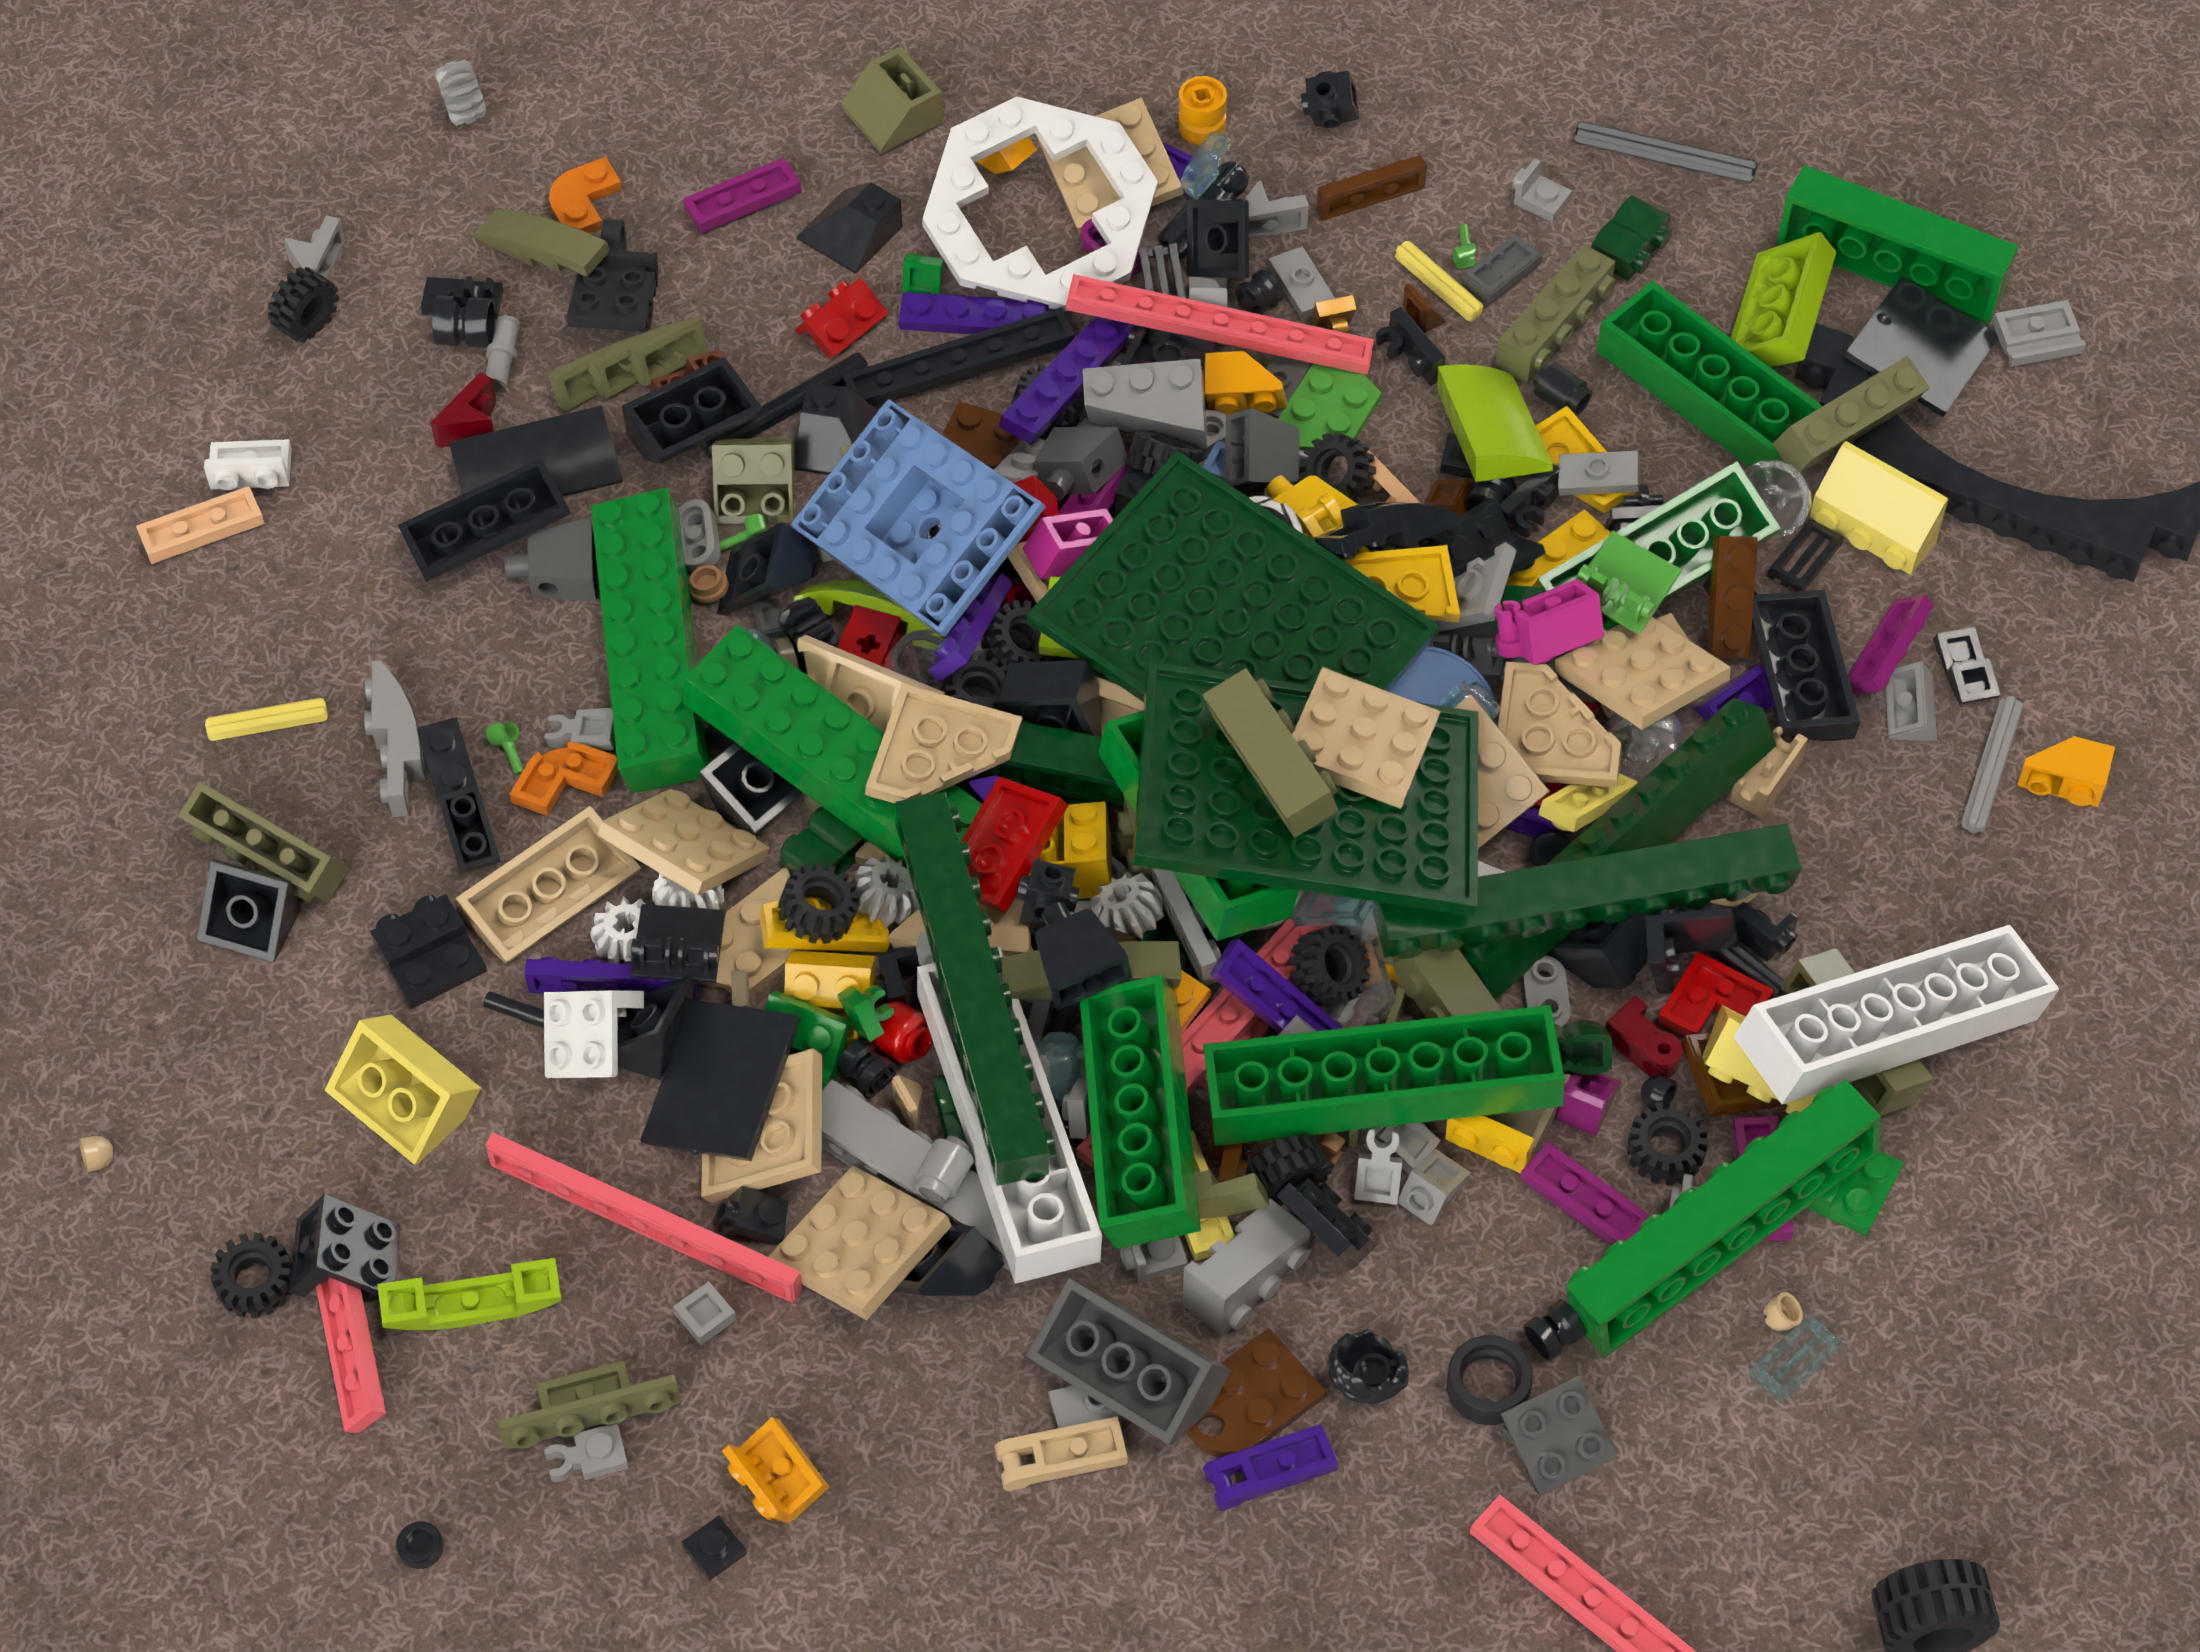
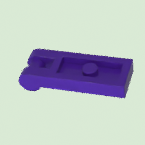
[1203,1424,1338,1511]

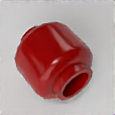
[871,1001,933,1064]

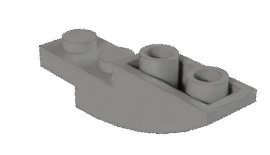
[364,661,426,817]

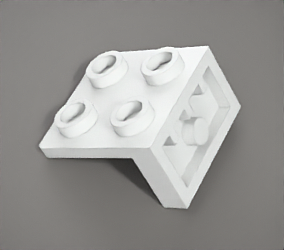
[544,991,644,1078]

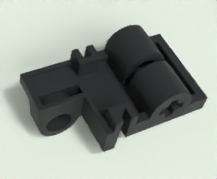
[567,219,659,331]

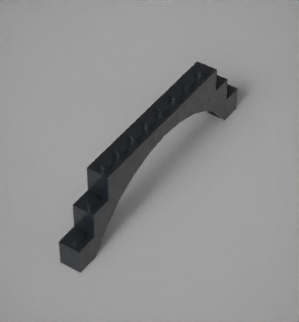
[1795,323,2200,582]

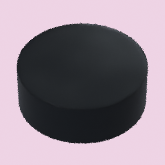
[1530,829,1571,867]
[396,1521,444,1569]

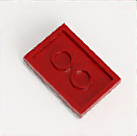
[960,777,1068,913]

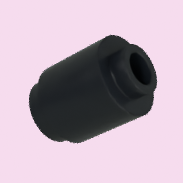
[1533,363,1593,417]

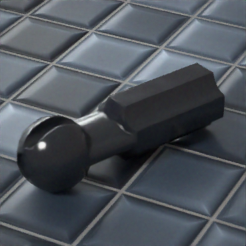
[1157,161,1249,259]

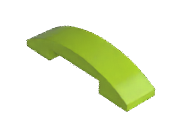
[794,580,948,647]
[377,1258,561,1330]

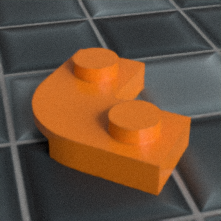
[549,157,622,234]
[509,742,619,816]

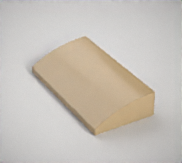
[455,806,641,964]

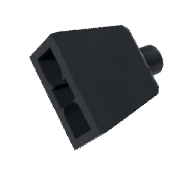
[1034,902,1133,1011]

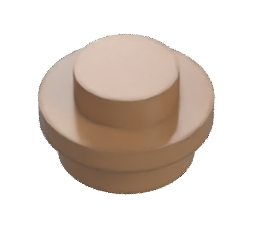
[689,565,729,603]

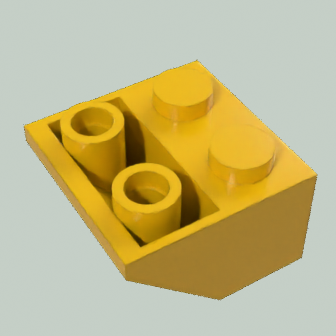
[1028,801,1112,899]
[784,950,876,1050]

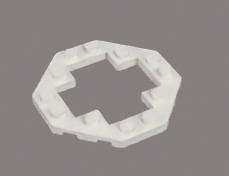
[922,97,1158,312]

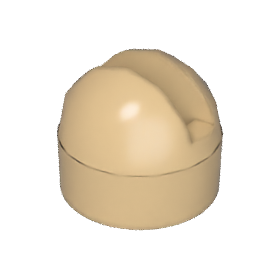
[79,1136,113,1173]
[1763,1292,1803,1331]

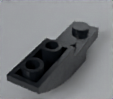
[1314,502,1463,559]
[417,717,501,874]

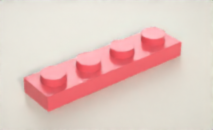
[316,1277,386,1433]

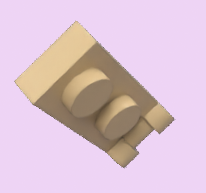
[994,1416,1128,1491]

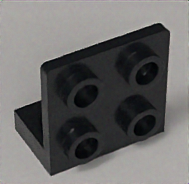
[1428,498,1546,578]
[1645,905,1739,993]
[289,1194,400,1297]

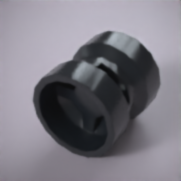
[1464,477,1516,511]
[837,1037,897,1097]
[1523,1299,1586,1361]

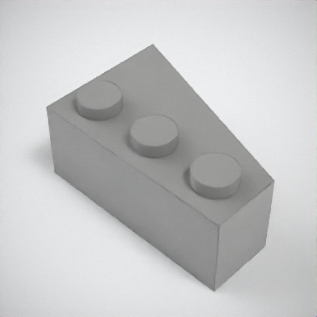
[1083,359,1208,449]
[1183,1198,1311,1338]

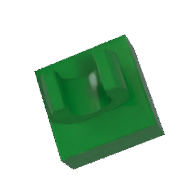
[902,253,944,294]
[837,985,894,1042]

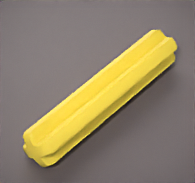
[1395,241,1483,322]
[205,698,328,741]

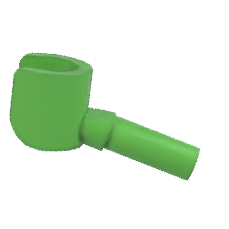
[1452,224,1476,270]
[719,514,767,551]
[486,722,524,775]

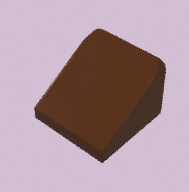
[1403,283,1446,333]
[1424,479,1473,516]

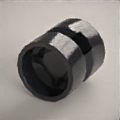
[432,295,495,348]

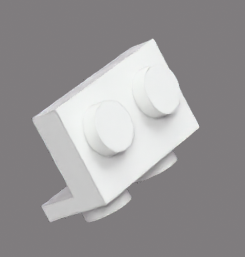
[204,439,292,490]

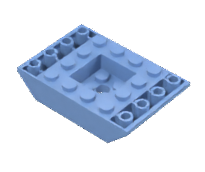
[790,399,1046,637]

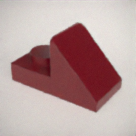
[430,372,497,448]

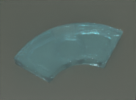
[1181,132,1232,200]

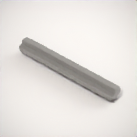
[1961,696,2023,834]

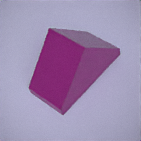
[1556,1073,1621,1136]

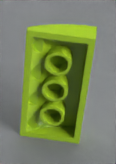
[1731,232,1836,367]
[1437,364,1553,482]

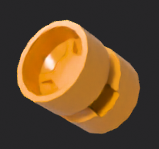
[1178,76,1227,146]

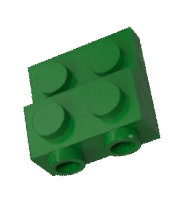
[1807,1151,1904,1237]

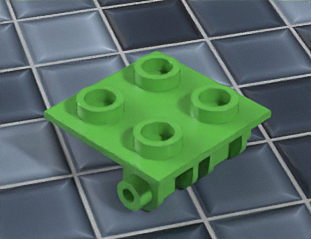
[1577,530,1682,635]

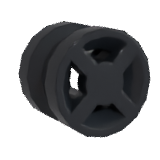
[1235,269,1283,315]

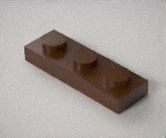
[1316,155,1427,221]
[1707,535,1758,658]

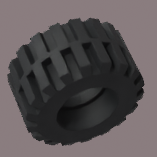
[1871,1559,2000,1652]

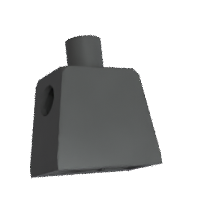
[1225,408,1309,490]
[1036,427,1128,501]
[505,518,596,601]

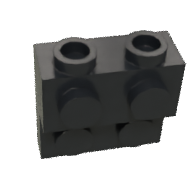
[1114,325,1217,375]
[370,894,487,1009]
[1277,1178,1376,1270]

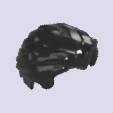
[1328,1329,1409,1404]

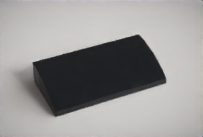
[449,405,623,497]
[398,458,571,582]
[1752,589,1860,741]

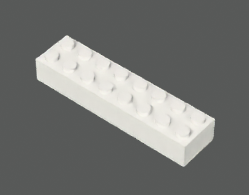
[1733,925,2059,1104]
[917,947,1102,1284]

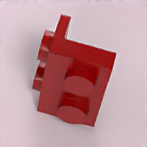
[795,277,889,359]

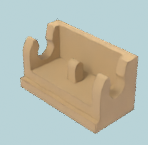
[1726,726,1808,819]

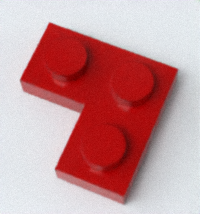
[1657,952,1774,1037]

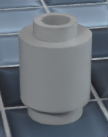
[914,1136,974,1205]

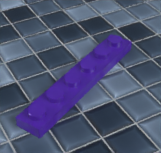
[998,316,1134,445]

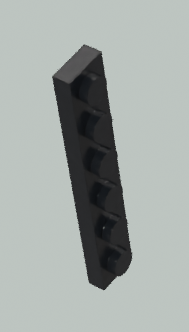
[842,307,1075,407]

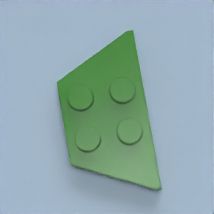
[1278,363,1382,451]

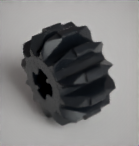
[779,597,839,665]

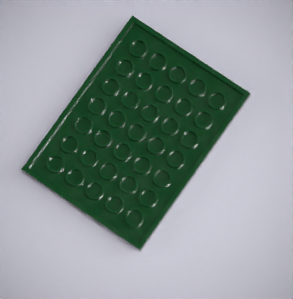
[1027,450,1440,702]
[1132,661,1478,916]

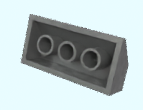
[1026,1278,1232,1445]

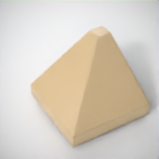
[892,1075,923,1130]

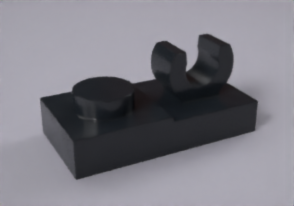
[421,276,504,319]
[1376,307,1445,386]
[1500,463,1560,538]

